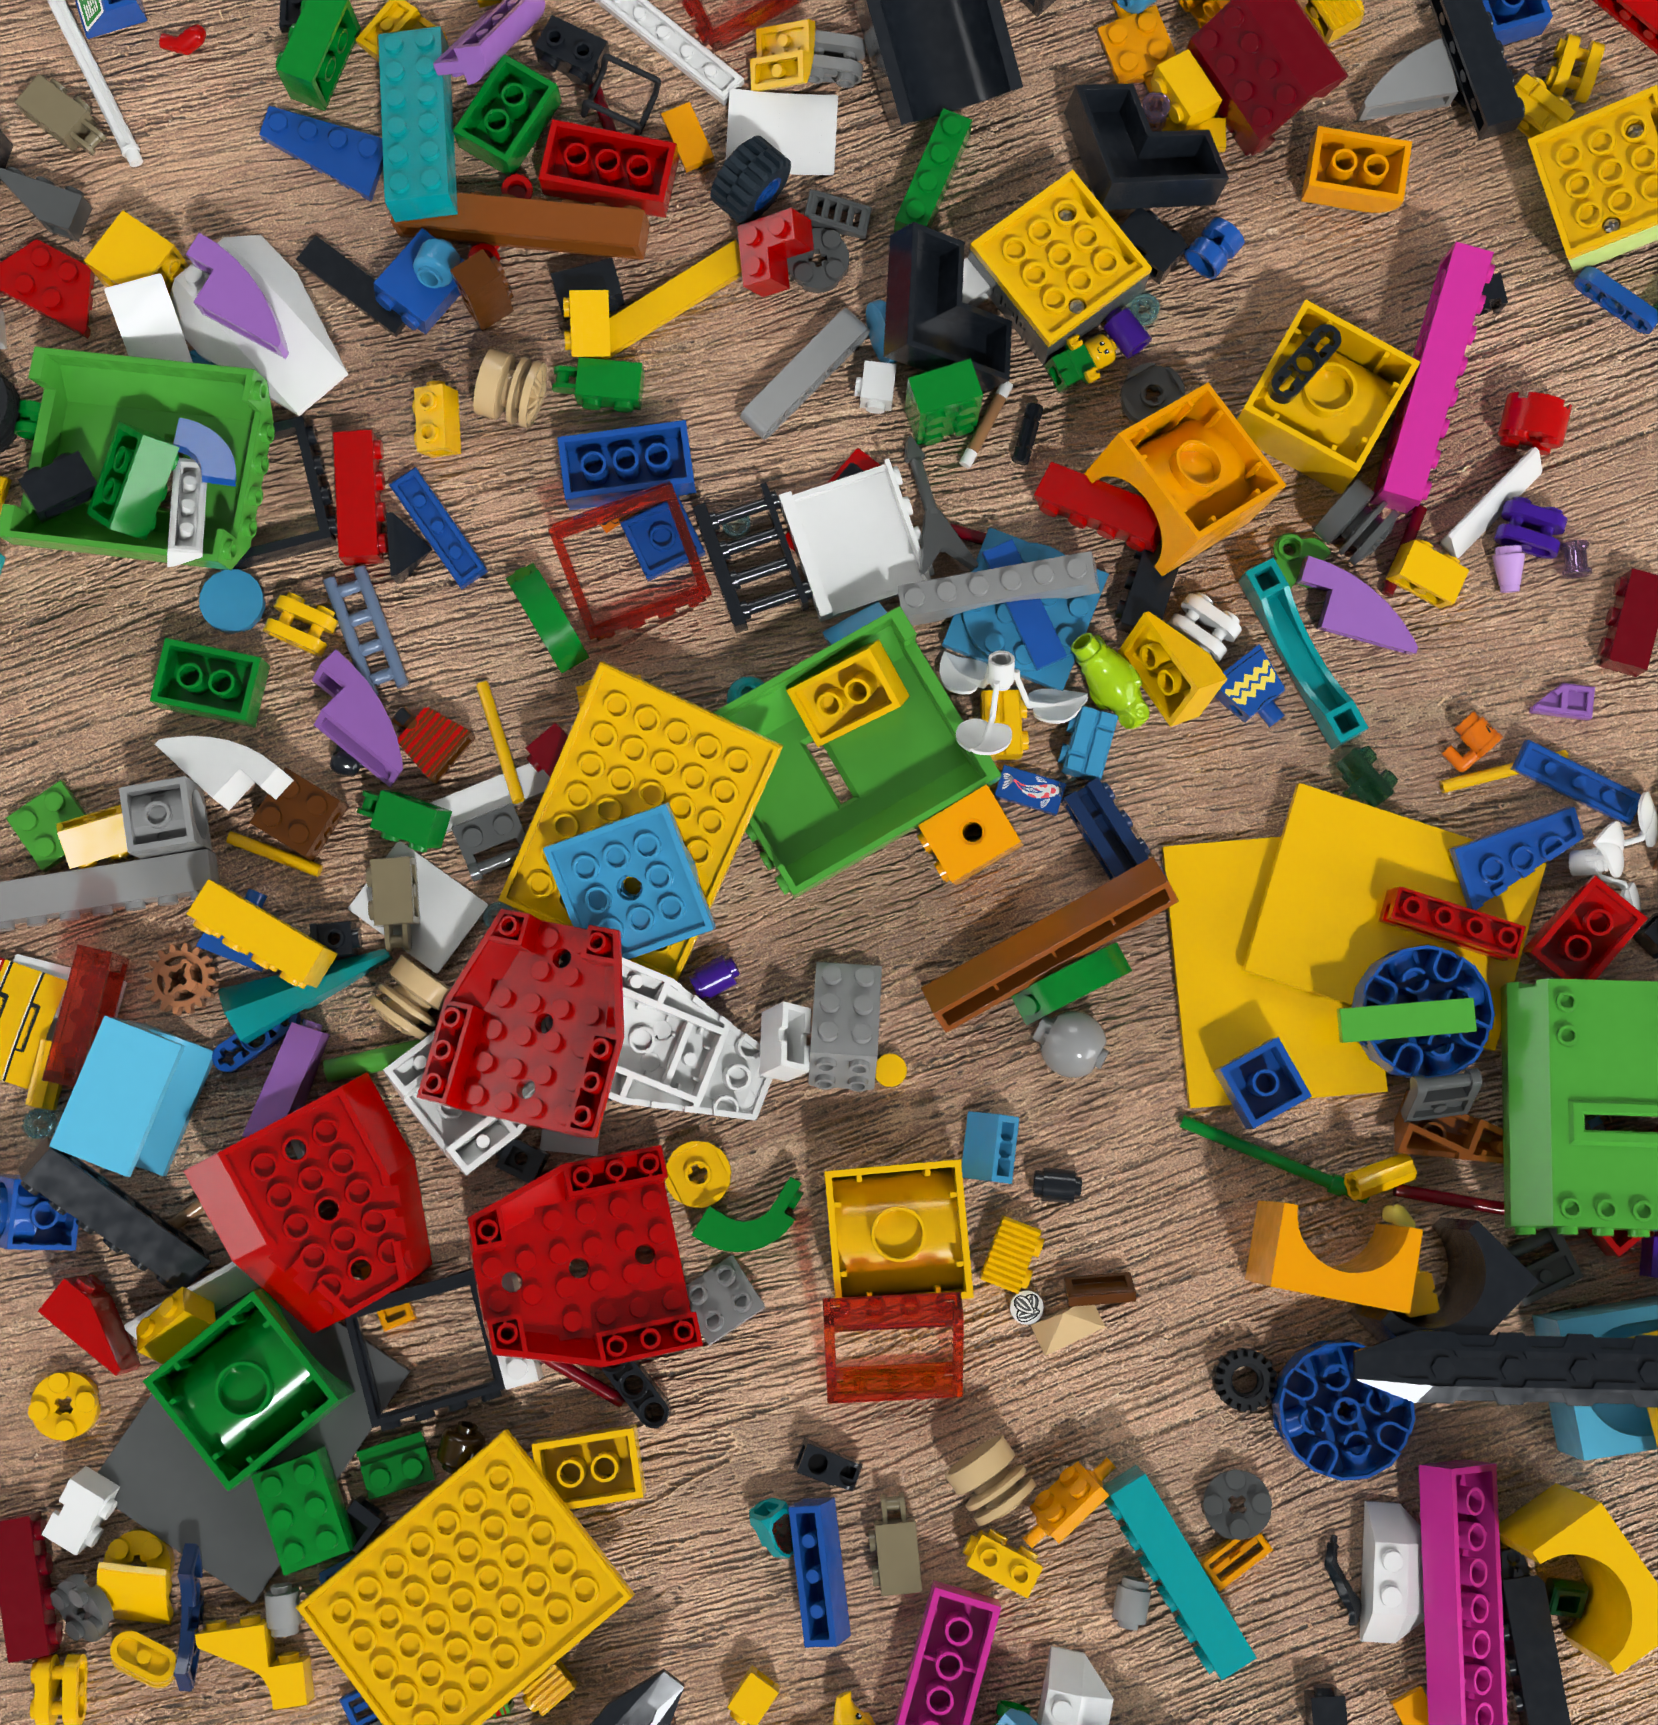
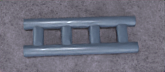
[323,565,409,696]

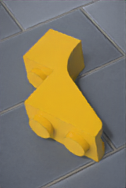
[195,1614,315,1710]

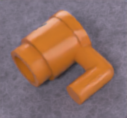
[1441,711,1503,772]

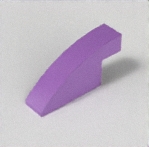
[186,232,289,359]
[1296,555,1418,655]
[312,649,403,788]

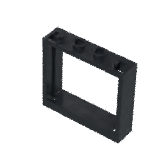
[221,416,338,571]
[345,1270,505,1432]

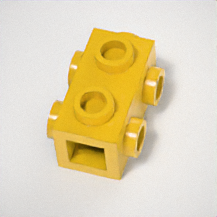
[412,381,461,458]
[963,1528,1043,1599]

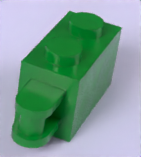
[552,357,645,413]
[357,790,452,853]

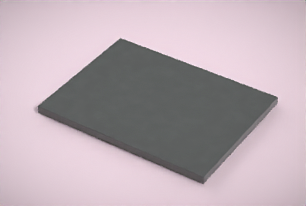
[98,1287,412,1604]

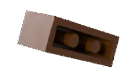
[450,249,514,331]

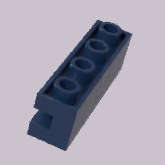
[1061,778,1167,880]

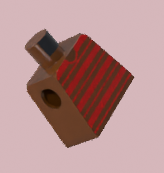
[392,706,476,785]

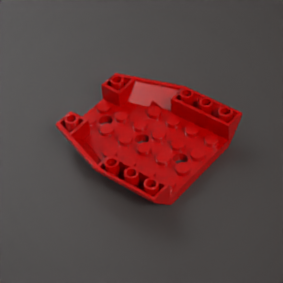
[417,909,624,1138]
[183,1072,433,1333]
[467,1145,703,1368]

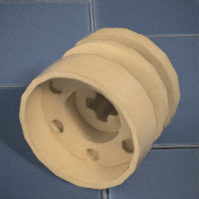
[473,348,547,429]
[367,955,451,1040]
[945,1434,1036,1526]

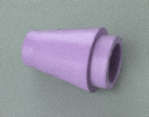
[1492,545,1525,593]

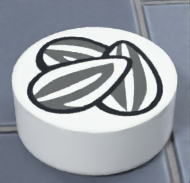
[1009,1290,1044,1325]

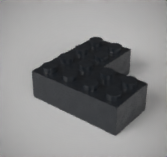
[1064,83,1229,210]
[883,222,1012,392]

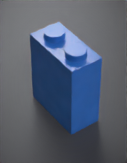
[374,228,465,335]

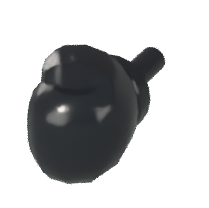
[330,745,365,777]

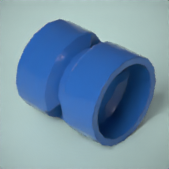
[1184,217,1245,279]

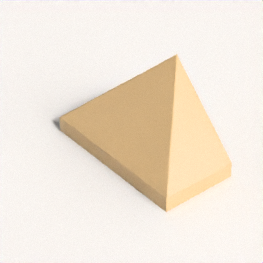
[1030,1305,1105,1356]

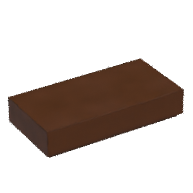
[1064,1272,1136,1307]

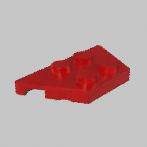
[0,239,95,339]

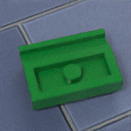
[356,1430,437,1500]

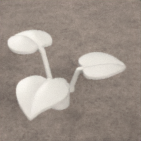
[939,651,1088,755]
[1569,792,1658,941]

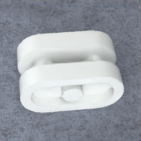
[1167,592,1242,662]

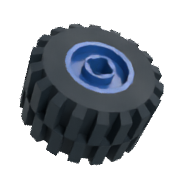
[710,135,791,225]

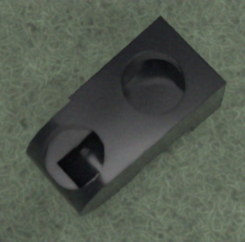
[793,1438,863,1491]

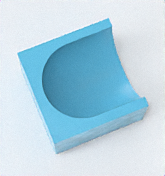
[1532,1295,1658,1461]

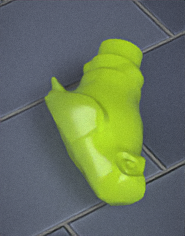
[1071,633,1150,729]

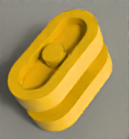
[1545,33,1605,104]
[262,592,338,657]
[110,1631,177,1689]
[30,1654,88,1725]

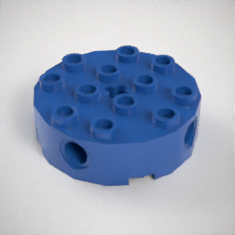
[1352,945,1495,1079]
[1271,1339,1415,1481]

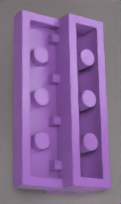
[433,0,545,85]

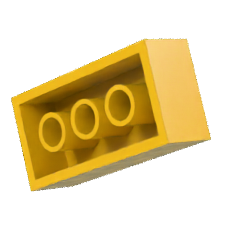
[186,879,338,989]

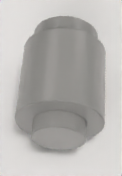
[1112,1575,1151,1630]
[264,1582,302,1637]

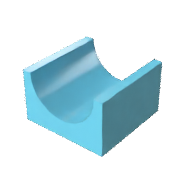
[49,1015,214,1177]

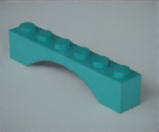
[1238,557,1369,750]

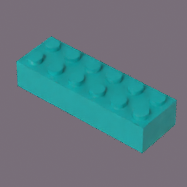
[378,26,458,222]
[1103,1465,1257,1681]

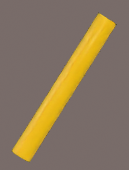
[226,831,323,877]

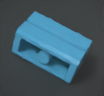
[1058,706,1119,781]

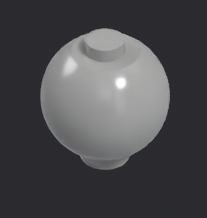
[1033,1011,1109,1078]

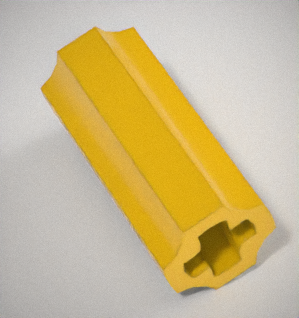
[25,1039,72,1110]
[1344,1154,1417,1201]

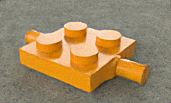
[1097,0,1176,98]
[1022,1457,1116,1549]

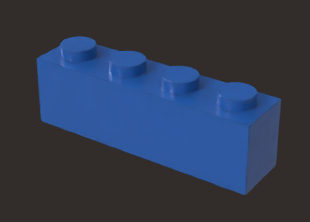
[788,1497,851,1648]

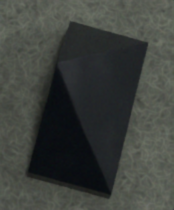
[386,512,432,584]

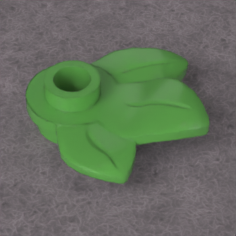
[1273,533,1331,589]

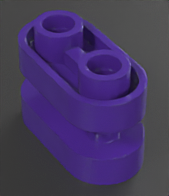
[1494,497,1568,559]

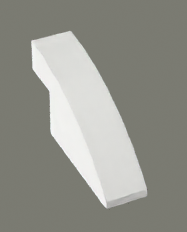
[155,736,294,811]

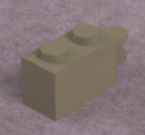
[15,74,107,156]
[366,856,420,952]
[868,1492,922,1596]

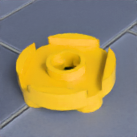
[665,1141,732,1208]
[28,1371,101,1441]
[103,1528,175,1578]

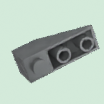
[0,166,93,242]

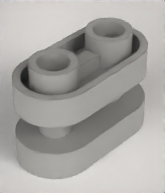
[808,30,866,88]

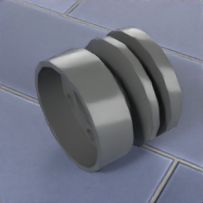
[1312,479,1400,566]

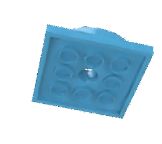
[942,527,1109,691]
[543,802,716,960]

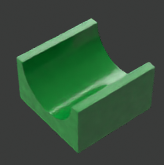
[143,1288,356,1491]

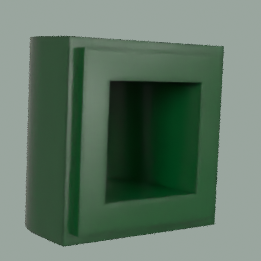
[1545,1577,1589,1618]

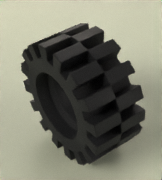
[1212,1348,1277,1412]

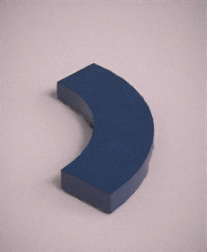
[174,1543,204,1691]

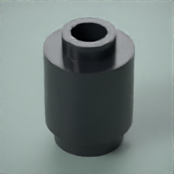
[1033,1167,1082,1203]

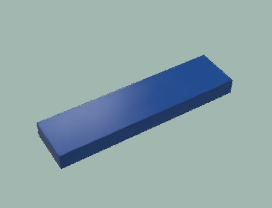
[389,467,488,590]
[982,539,1067,671]
[1511,740,1641,826]

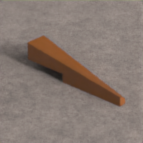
[1394,1090,1504,1164]

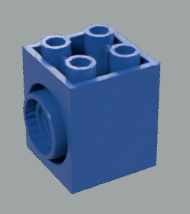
[0,1174,78,1251]

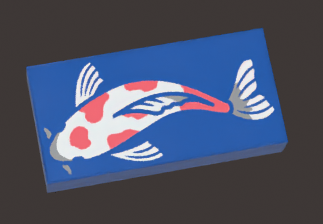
[994,765,1066,816]

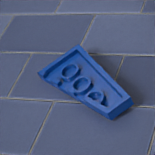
[259,106,383,202]
[1449,807,1584,910]

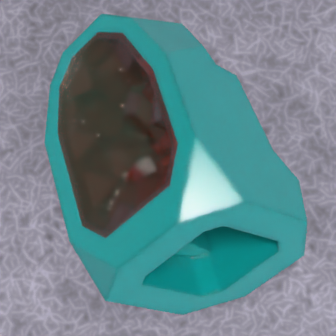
[749,1497,794,1559]

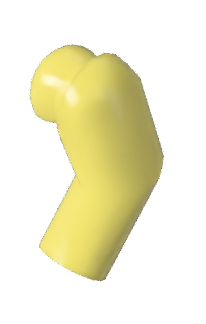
[1382,1204,1416,1228]

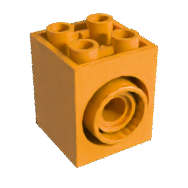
[917,784,1024,886]

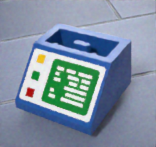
[75,0,148,39]

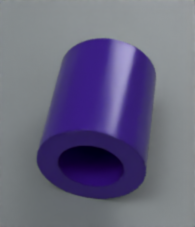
[1104,307,1152,359]

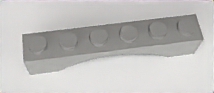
[898,551,1100,626]

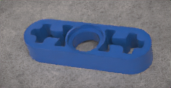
[1574,266,1658,334]
[212,1012,301,1073]

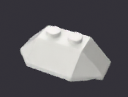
[1359,1501,1424,1643]
[1036,1645,1114,1725]

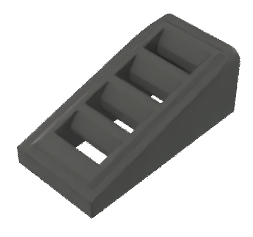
[804,189,872,239]

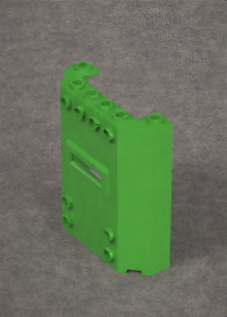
[0,346,275,570]
[713,606,1001,899]
[1501,979,1658,1237]

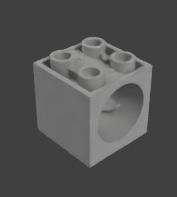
[119,776,212,859]

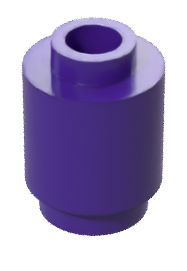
[689,955,740,999]

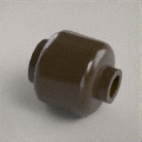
[437,1421,485,1474]

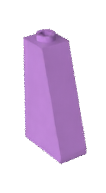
[242,1019,330,1148]

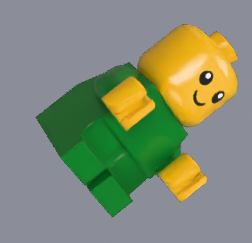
[1044,334,1117,393]

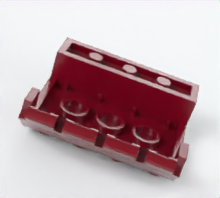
[1186,0,1349,156]

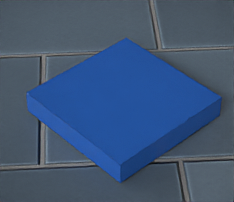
[620,496,706,582]

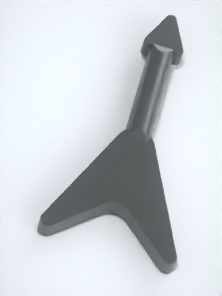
[904,436,978,574]

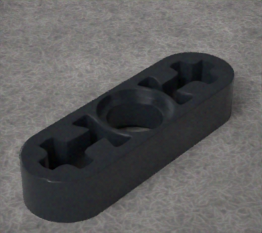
[1268,324,1341,404]

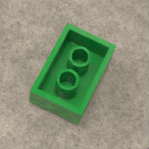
[276,0,361,111]
[453,54,562,176]
[905,358,983,446]
[86,421,180,540]
[150,638,270,728]
[251,1446,357,1576]

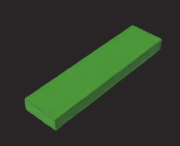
[1337,997,1477,1043]

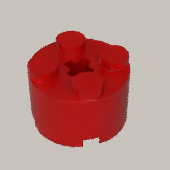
[1498,392,1572,455]

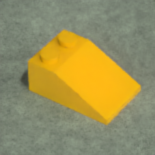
[1118,611,1227,727]
[786,639,910,747]

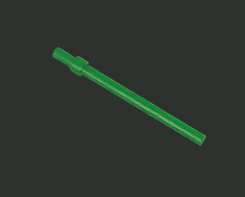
[1179,1115,1370,1204]

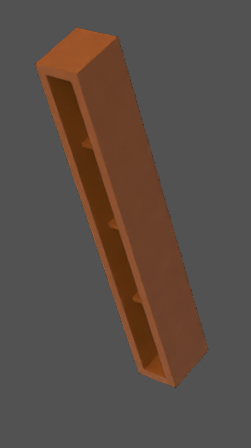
[390,191,650,260]
[921,857,1179,1033]

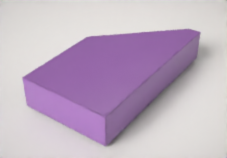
[1529,683,1595,721]

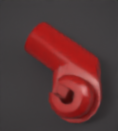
[159,24,207,55]

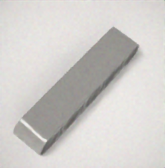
[740,308,870,440]

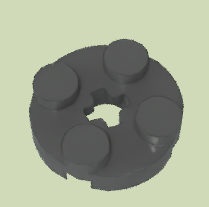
[787,228,849,293]
[1120,363,1185,423]
[1203,1469,1272,1540]
[50,1573,114,1642]

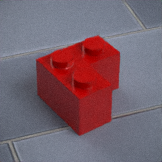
[737,208,814,297]

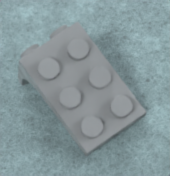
[808,962,882,1092]

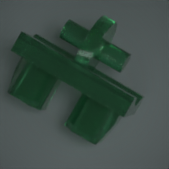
[1335,746,1398,807]

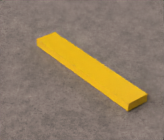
[586,239,742,360]

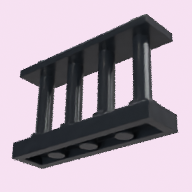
[693,482,813,634]

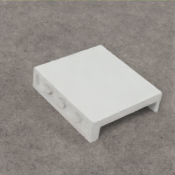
[779,458,934,622]

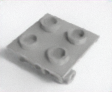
[686,1254,766,1346]

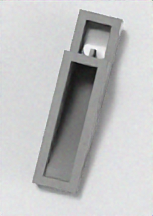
[1357,38,1458,122]

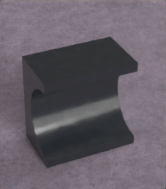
[854,0,1023,131]
[1349,1217,1539,1342]

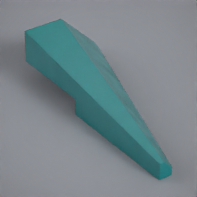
[217,949,393,1044]

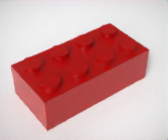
[538,119,679,218]

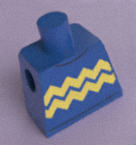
[1214,645,1285,728]

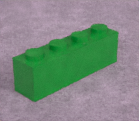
[894,108,972,233]

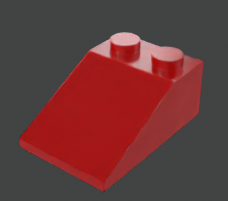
[1522,875,1648,980]
[38,1275,141,1376]

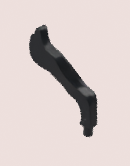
[1325,1535,1362,1626]

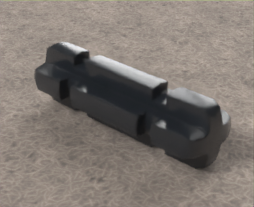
[1012,402,1043,465]

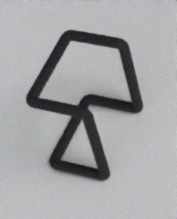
[581,54,661,136]

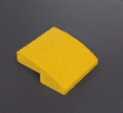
[355,0,448,62]
[750,19,815,91]
[97,1562,174,1625]

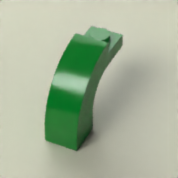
[505,563,590,674]
[1011,942,1132,1026]
[692,1177,804,1252]

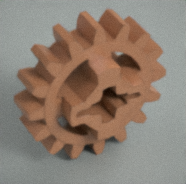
[144,943,220,1016]

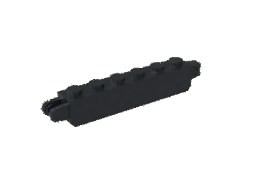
[1500,1547,1571,1725]

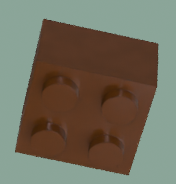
[249,767,348,862]

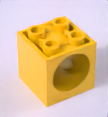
[84,210,189,296]

